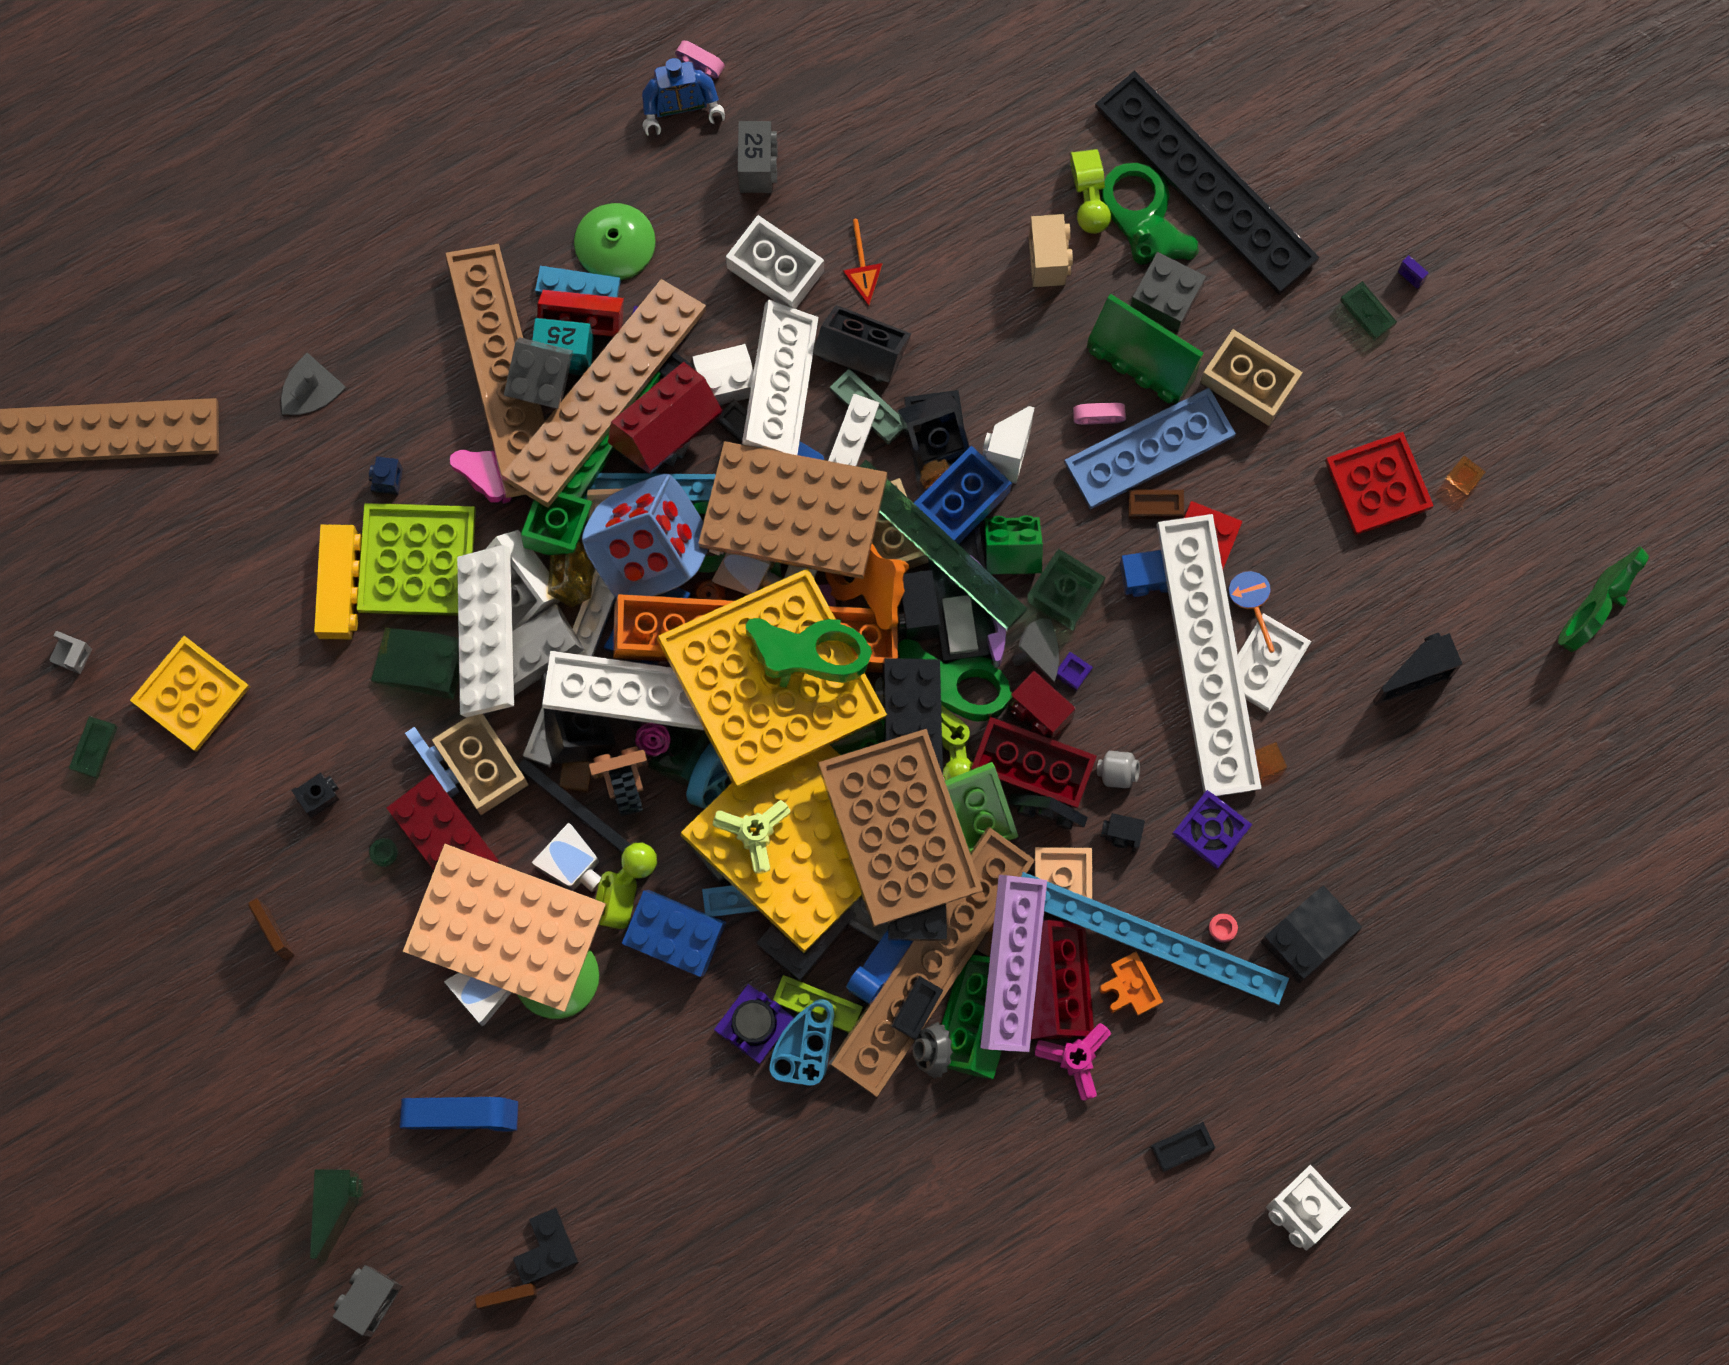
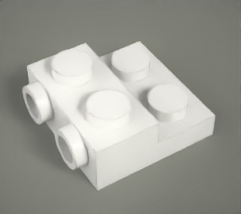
[1266,1165,1351,1250]

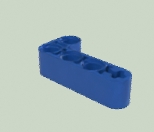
[846,930,913,1005]
[400,1097,518,1131]

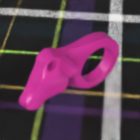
[450,450,511,504]

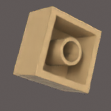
[1028,214,1073,287]

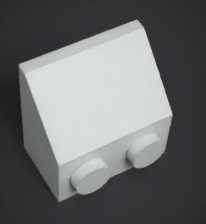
[692,344,754,405]

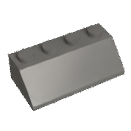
[512,603,585,696]

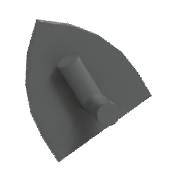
[281,353,346,415]
[1012,619,1059,683]

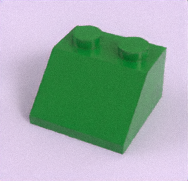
[521,492,592,555]

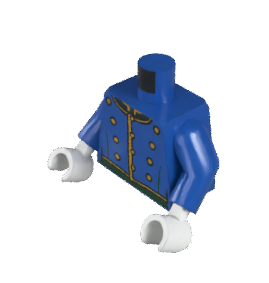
[642,58,725,136]

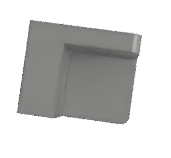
[50,631,92,674]

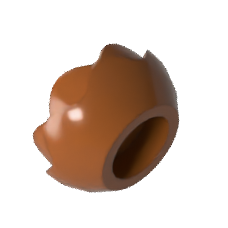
[691,578,726,600]

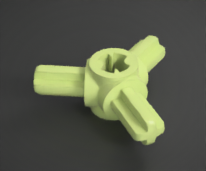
[713,800,791,874]

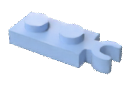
[405,727,459,798]

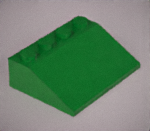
[1086,294,1204,404]

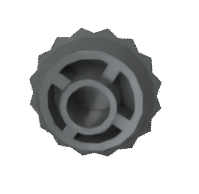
[913,1022,953,1079]

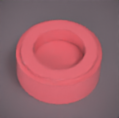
[1208,914,1238,943]

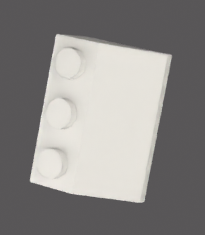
[982,406,1034,484]
[486,530,565,631]

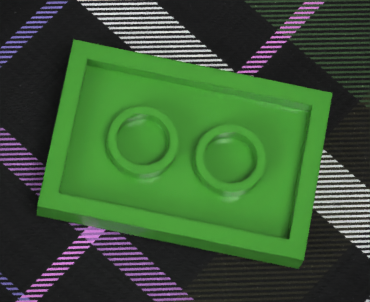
[945,762,1019,852]

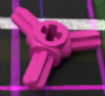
[1035,1023,1111,1100]

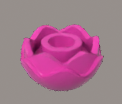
[635,723,671,756]

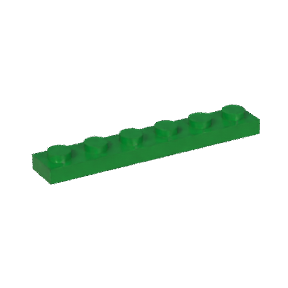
[561,372,661,499]

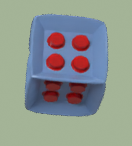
[582,474,708,599]

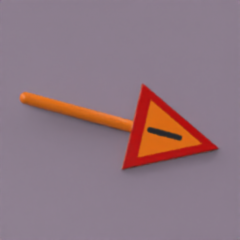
[843,219,883,305]

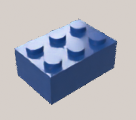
[913,446,1012,549]
[622,890,727,977]

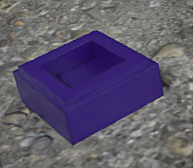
[1398,255,1429,289]
[1056,652,1093,691]

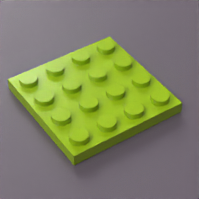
[357,503,476,616]

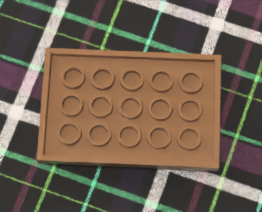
[698,441,888,579]
[817,729,983,927]

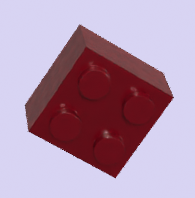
[1009,671,1076,740]

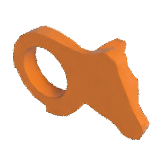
[825,544,909,630]

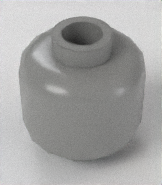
[1097,751,1140,788]

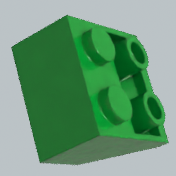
[984,515,1043,574]

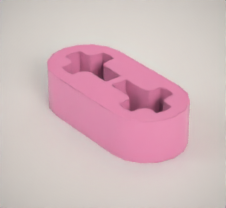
[675,40,725,79]
[1073,403,1126,425]

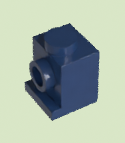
[369,456,403,495]

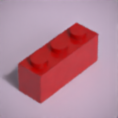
[537,290,624,336]

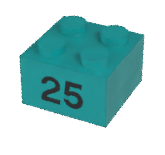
[532,318,595,375]

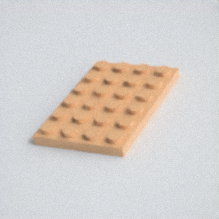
[403,844,606,1012]

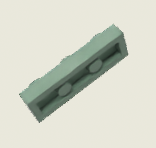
[830,369,903,445]

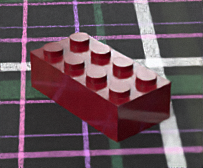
[386,774,501,870]

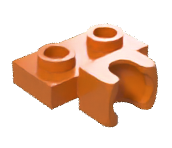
[1098,952,1163,1016]

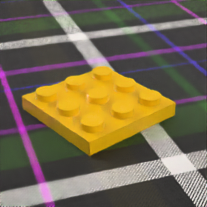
[130,636,250,752]

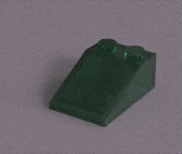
[371,628,459,700]
[310,1169,363,1262]

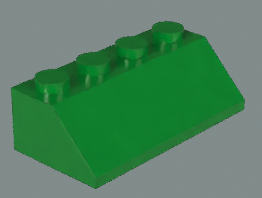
[942,955,1002,1079]

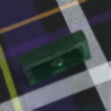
[1340,281,1397,341]
[69,716,118,779]

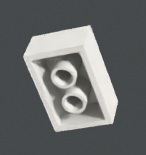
[726,215,824,309]

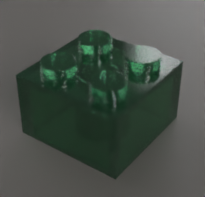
[1027,548,1106,631]

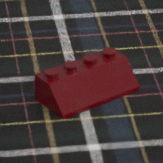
[608,362,722,474]
[971,717,1097,809]
[1031,920,1094,1040]

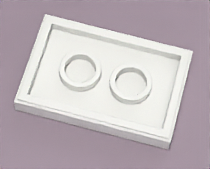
[1238,613,1311,713]

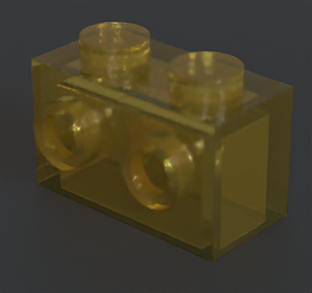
[547,542,594,608]

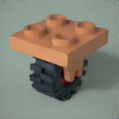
[589,747,649,816]

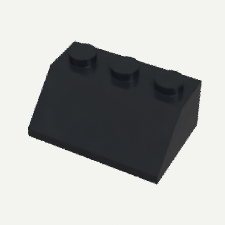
[813,305,911,382]

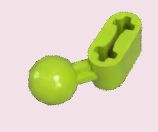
[1070,149,1111,234]
[941,705,973,780]
[596,842,657,929]

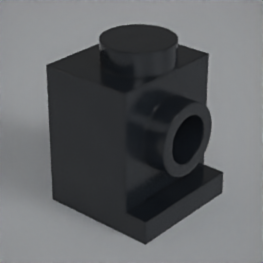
[291,772,339,818]
[1101,813,1145,853]

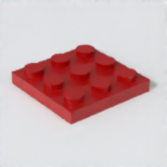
[1325,432,1434,535]

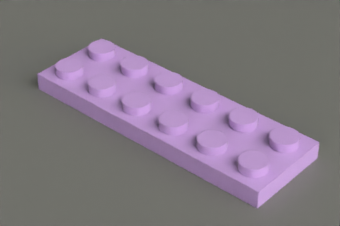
[981,875,1047,1052]

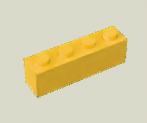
[314,525,362,639]

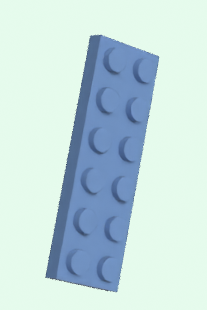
[1064,388,1236,510]

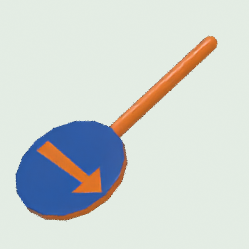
[1229,571,1275,653]

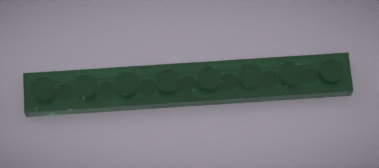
[859,460,1027,631]

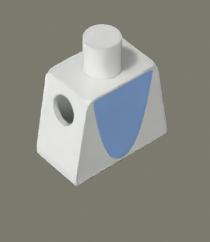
[532,823,601,892]
[445,973,512,1026]

